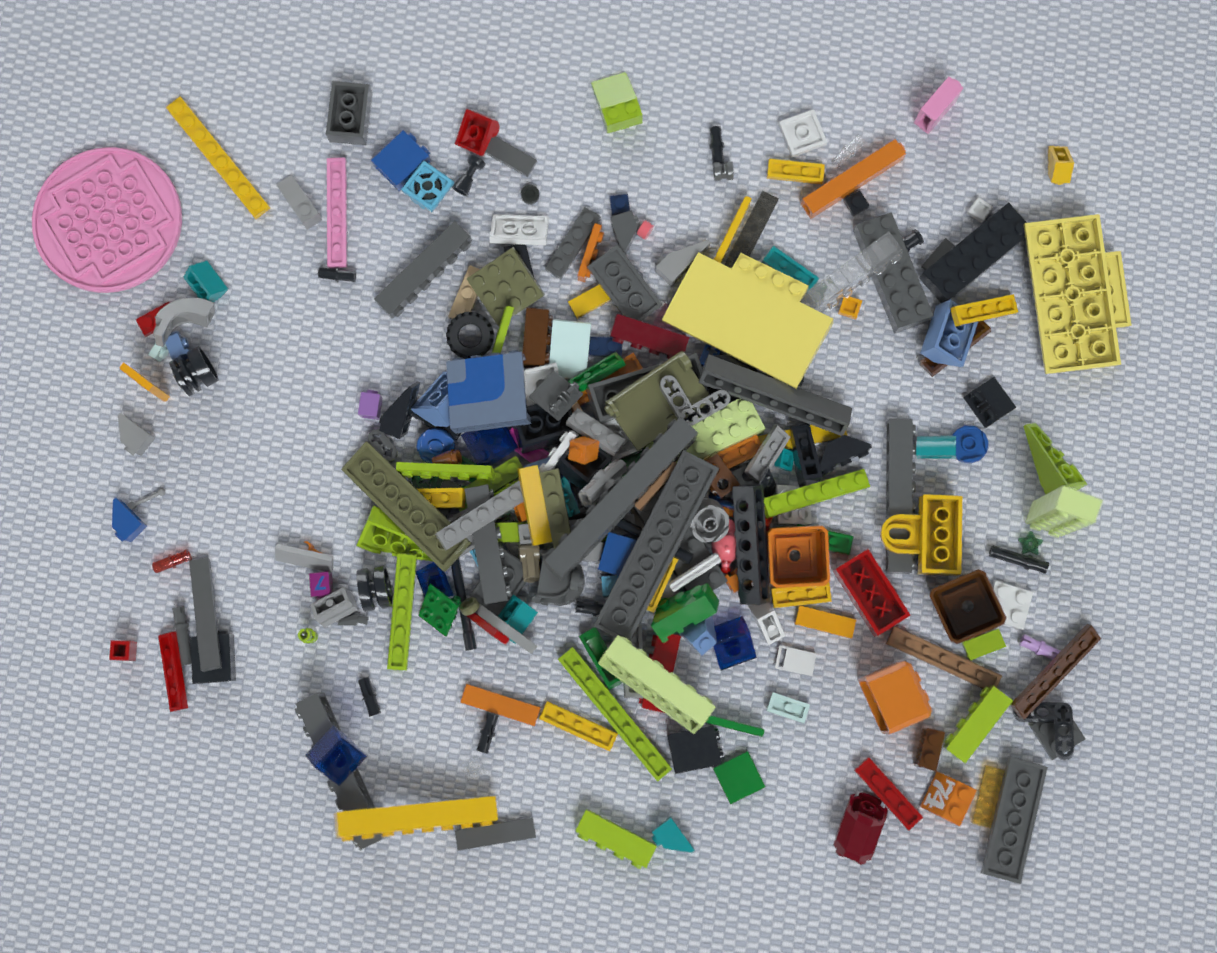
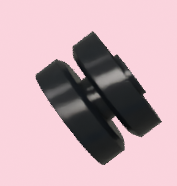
[356,565,393,612]

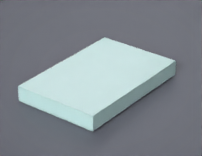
[549,319,591,379]

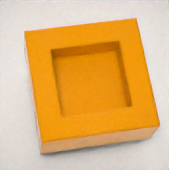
[838,295,862,320]

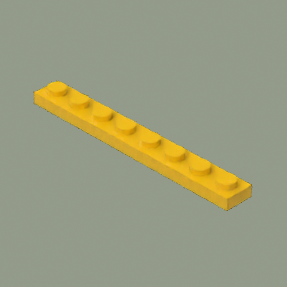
[166,97,271,219]

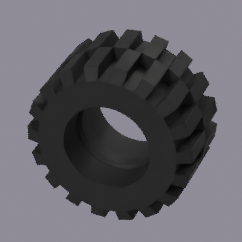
[446,312,494,359]

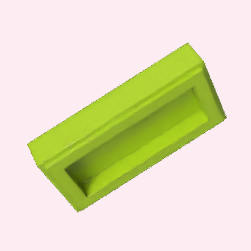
[962,629,1006,661]

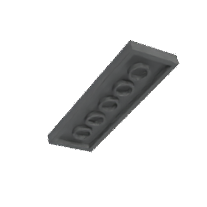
[981,756,1048,884]

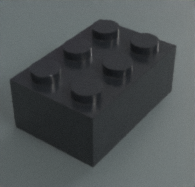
[512,404,577,454]

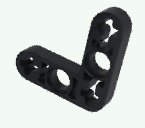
[1013,702,1074,760]

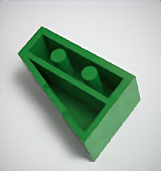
[651,583,720,643]

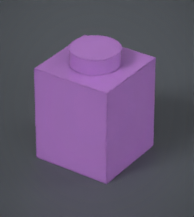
[358,390,383,420]

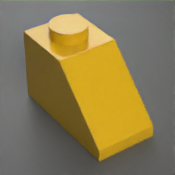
[1048,146,1074,185]

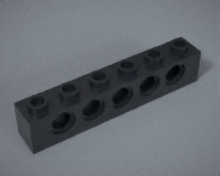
[732,484,770,605]

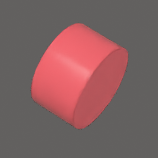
[637,220,654,240]

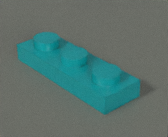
[762,246,819,294]

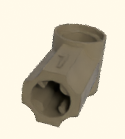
[519,544,540,583]

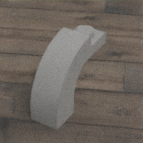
[153,298,215,347]

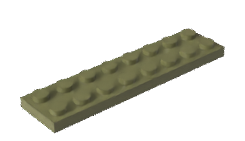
[341,441,471,572]

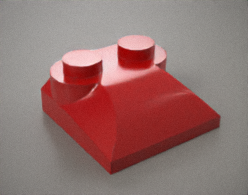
[455,109,500,156]

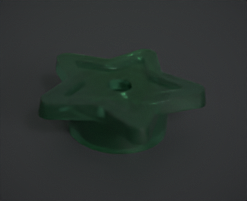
[1018,531,1043,555]

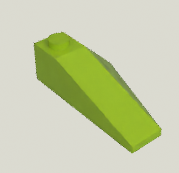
[1023,423,1087,495]
[356,505,433,562]

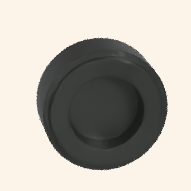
[521,185,540,205]

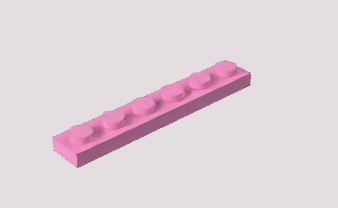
[327,158,347,268]

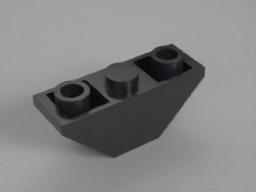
[819,435,872,475]

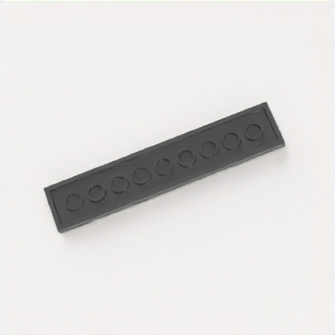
[594,450,719,642]

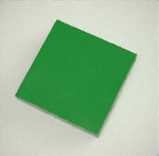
[713,751,765,805]

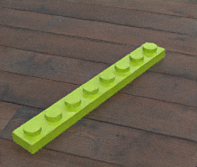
[558,647,672,782]

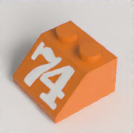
[920,771,977,826]

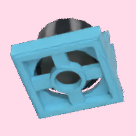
[401,161,454,212]

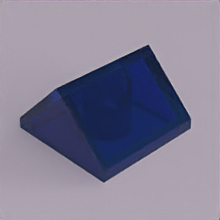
[416,562,456,598]

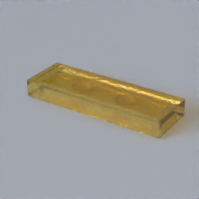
[971,765,1005,828]

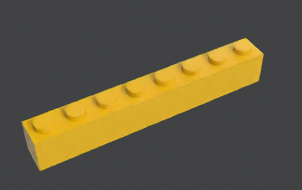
[334,796,498,842]

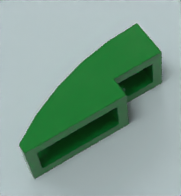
[579,627,623,690]

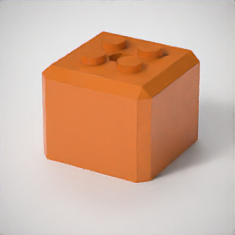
[766,525,830,588]
[858,661,932,734]

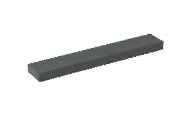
[189,557,222,672]

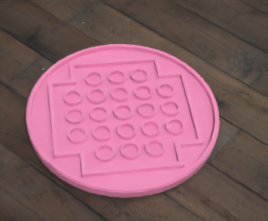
[32,147,182,293]

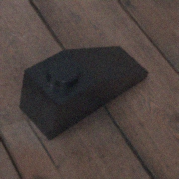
[379,381,420,439]
[790,424,823,488]

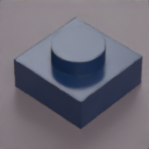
[610,194,630,216]

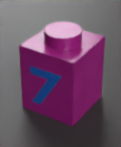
[309,572,333,601]

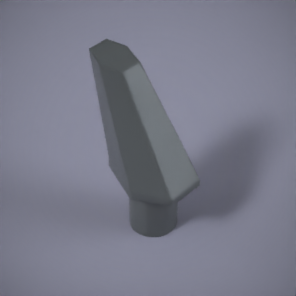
[338,612,369,626]

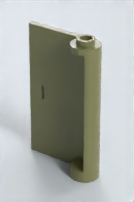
[604,351,712,451]

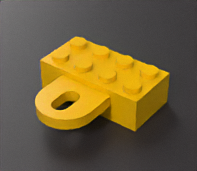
[880,494,963,576]

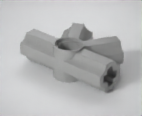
[578,459,627,508]

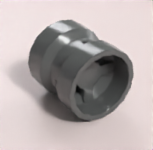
[713,161,734,181]

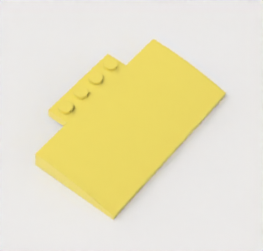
[1024,214,1132,374]
[662,252,833,389]

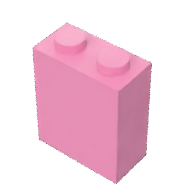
[914,77,963,134]

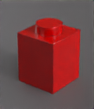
[109,640,137,661]

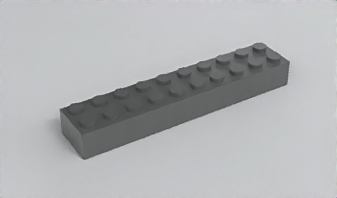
[544,417,698,582]

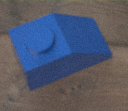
[112,497,147,542]

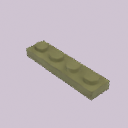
[539,468,571,549]

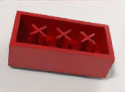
[833,549,911,637]

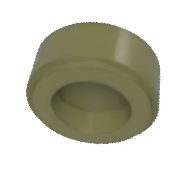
[459,597,480,616]

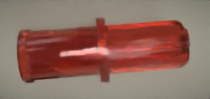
[152,549,192,573]

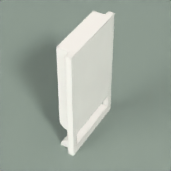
[775,645,817,676]

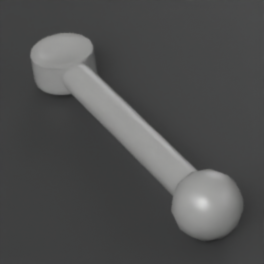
[128,488,166,509]

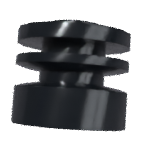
[169,346,219,397]

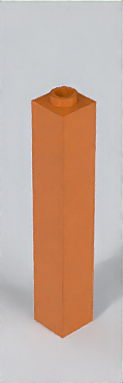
[800,139,906,219]

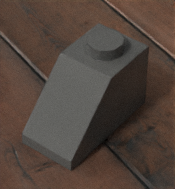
[610,210,640,255]

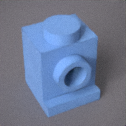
[165,331,191,363]

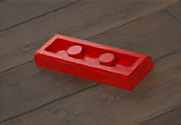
[467,613,510,645]

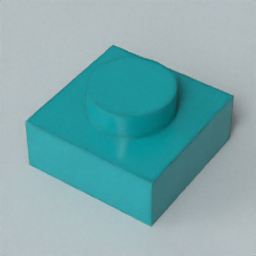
[774,448,794,471]

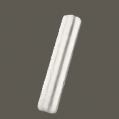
[669,553,721,592]

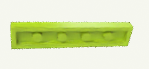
[396,462,495,481]

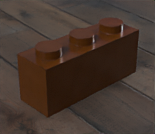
[523,308,553,368]

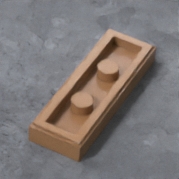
[634,462,676,511]

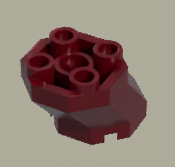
[833,792,888,865]

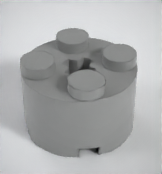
[689,497,729,543]

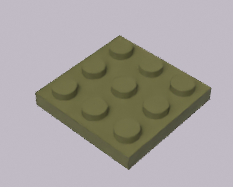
[467,247,545,326]

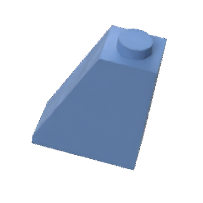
[680,615,717,656]

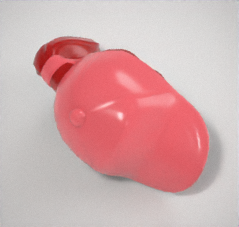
[712,519,737,573]

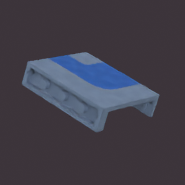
[446,350,531,433]

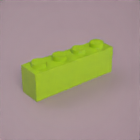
[944,685,1013,764]
[575,809,657,869]

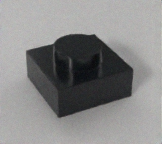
[843,190,870,217]

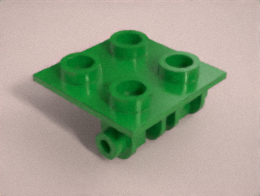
[418,584,461,637]

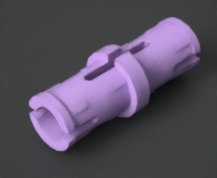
[1019,634,1061,660]

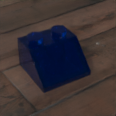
[461,427,518,466]
[712,616,757,671]
[305,725,367,786]

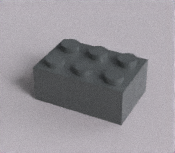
[326,81,373,145]

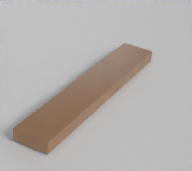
[886,626,1002,689]

